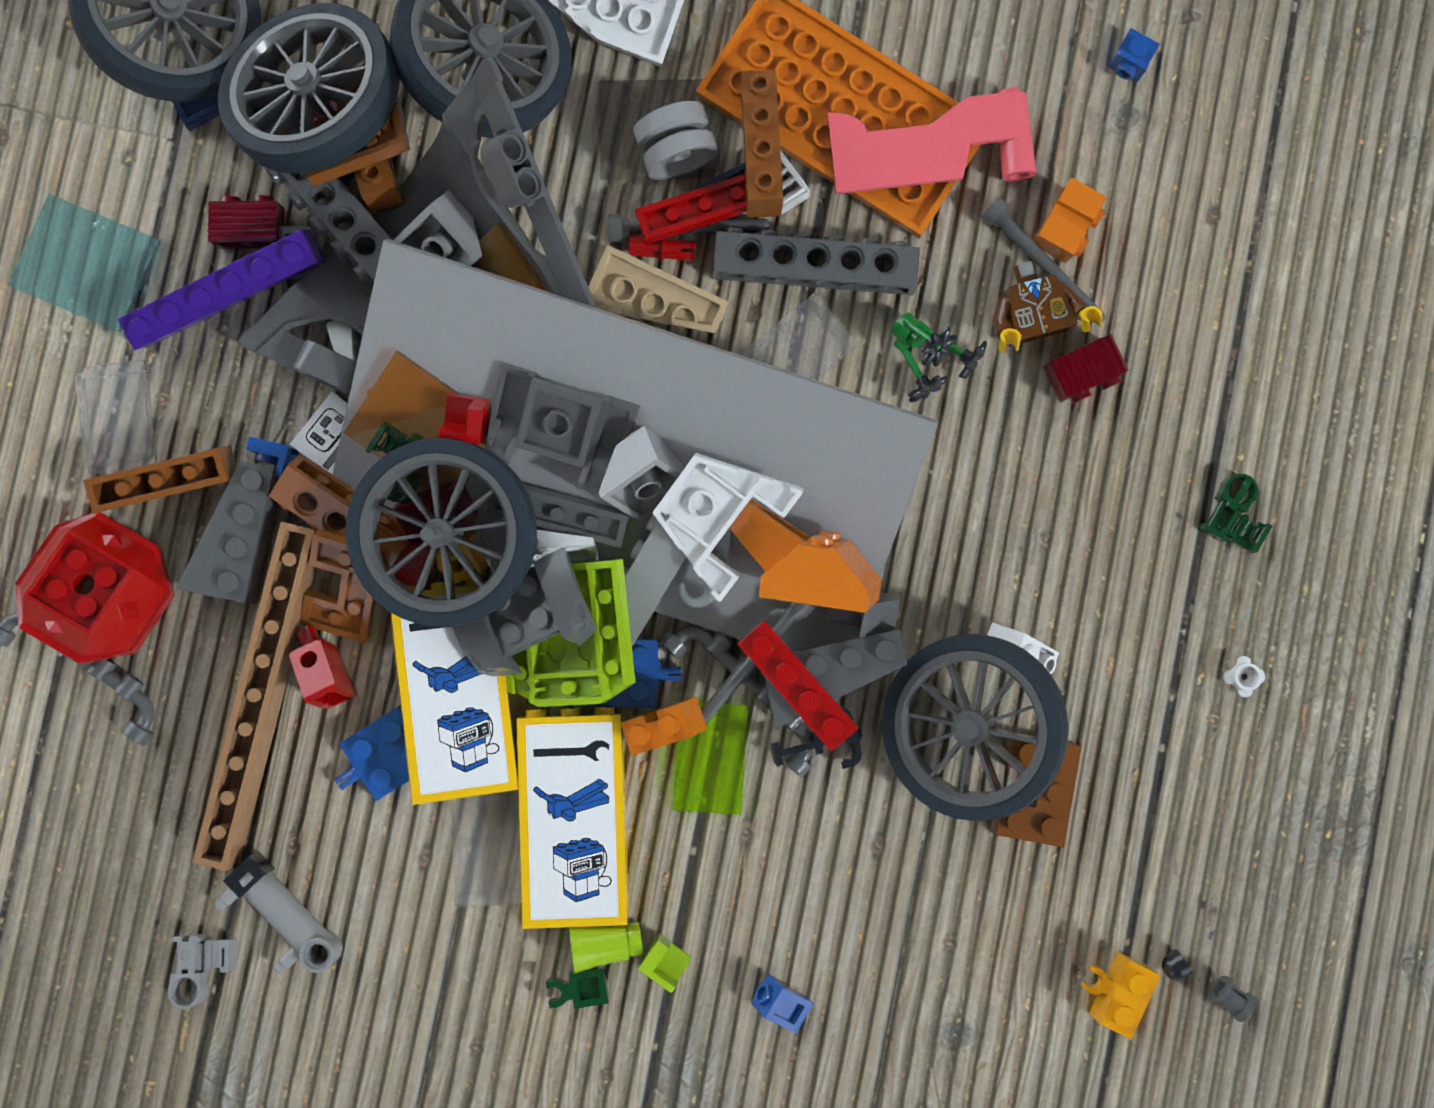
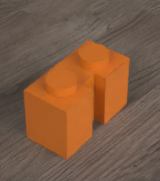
[1033,177,1107,264]
[620,697,707,756]

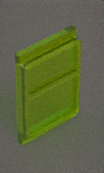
[673,702,748,815]

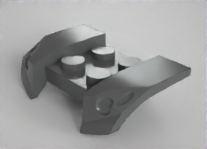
[485,362,640,489]
[453,547,597,677]

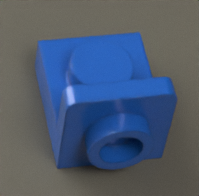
[1108,28,1160,83]
[246,437,298,479]
[752,974,814,1033]

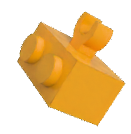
[1080,951,1161,1040]

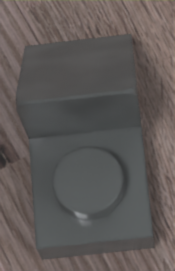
[825,592,901,637]

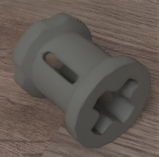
[1208,975,1257,1022]

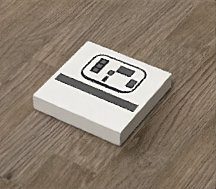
[290,391,348,474]

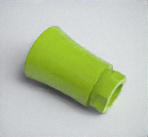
[569,922,643,974]

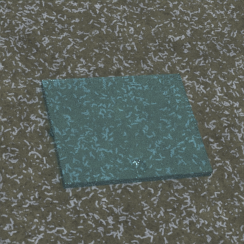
[8,194,161,332]

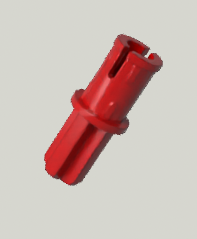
[628,235,696,263]

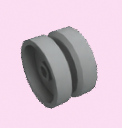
[633,101,718,180]

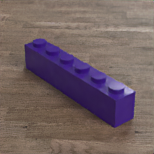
[117,230,327,351]

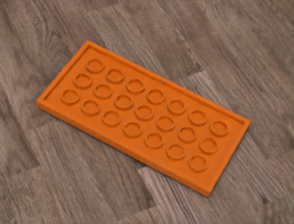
[696,0,981,239]

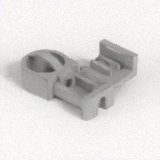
[168,934,237,1010]

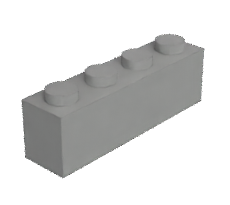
[624,514,686,647]

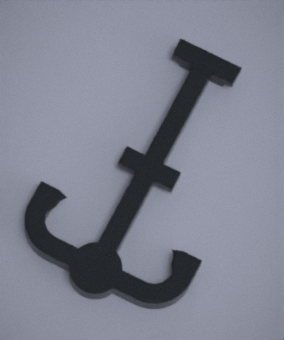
[770,707,862,769]

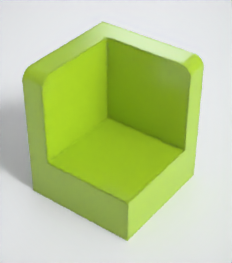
[638,933,691,993]

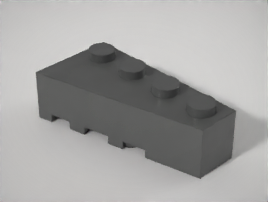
[764,629,907,729]

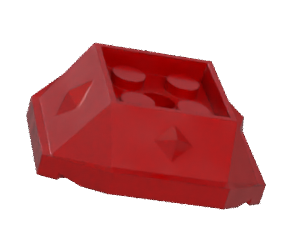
[15,512,175,664]

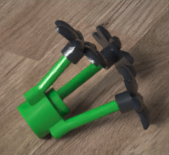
[891,313,987,403]

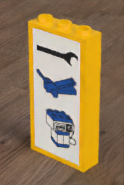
[390,578,519,805]
[517,707,629,929]

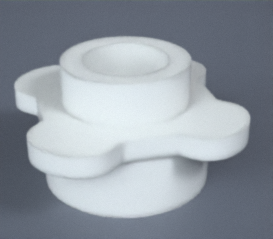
[1223,656,1265,697]

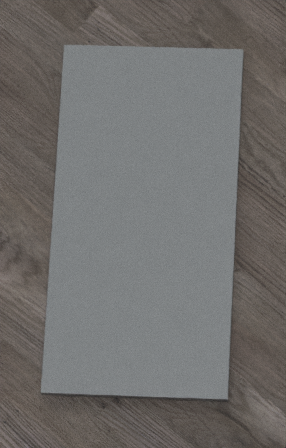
[332,239,938,652]

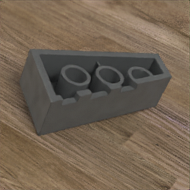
[176,461,279,604]

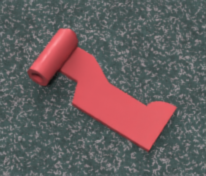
[827,87,1036,194]

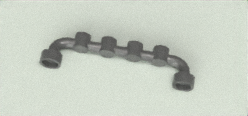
[0,612,155,746]
[658,626,814,778]

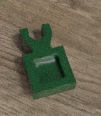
[546,966,609,1009]

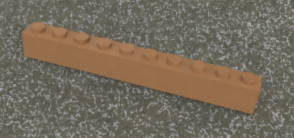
[192,522,317,871]

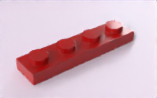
[635,174,747,245]
[738,619,858,752]

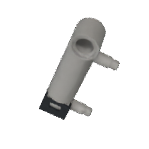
[215,852,343,974]

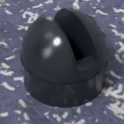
[1161,949,1193,980]

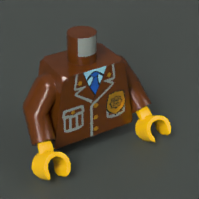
[992,261,1102,352]

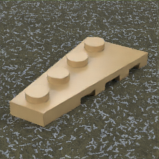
[588,245,730,334]

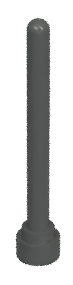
[981,197,1105,324]
[608,214,770,242]
[701,601,815,723]

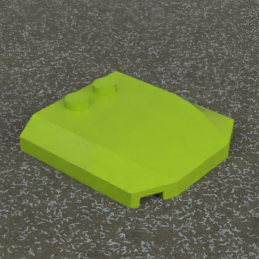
[494,559,636,707]

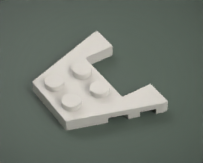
[652,453,804,602]

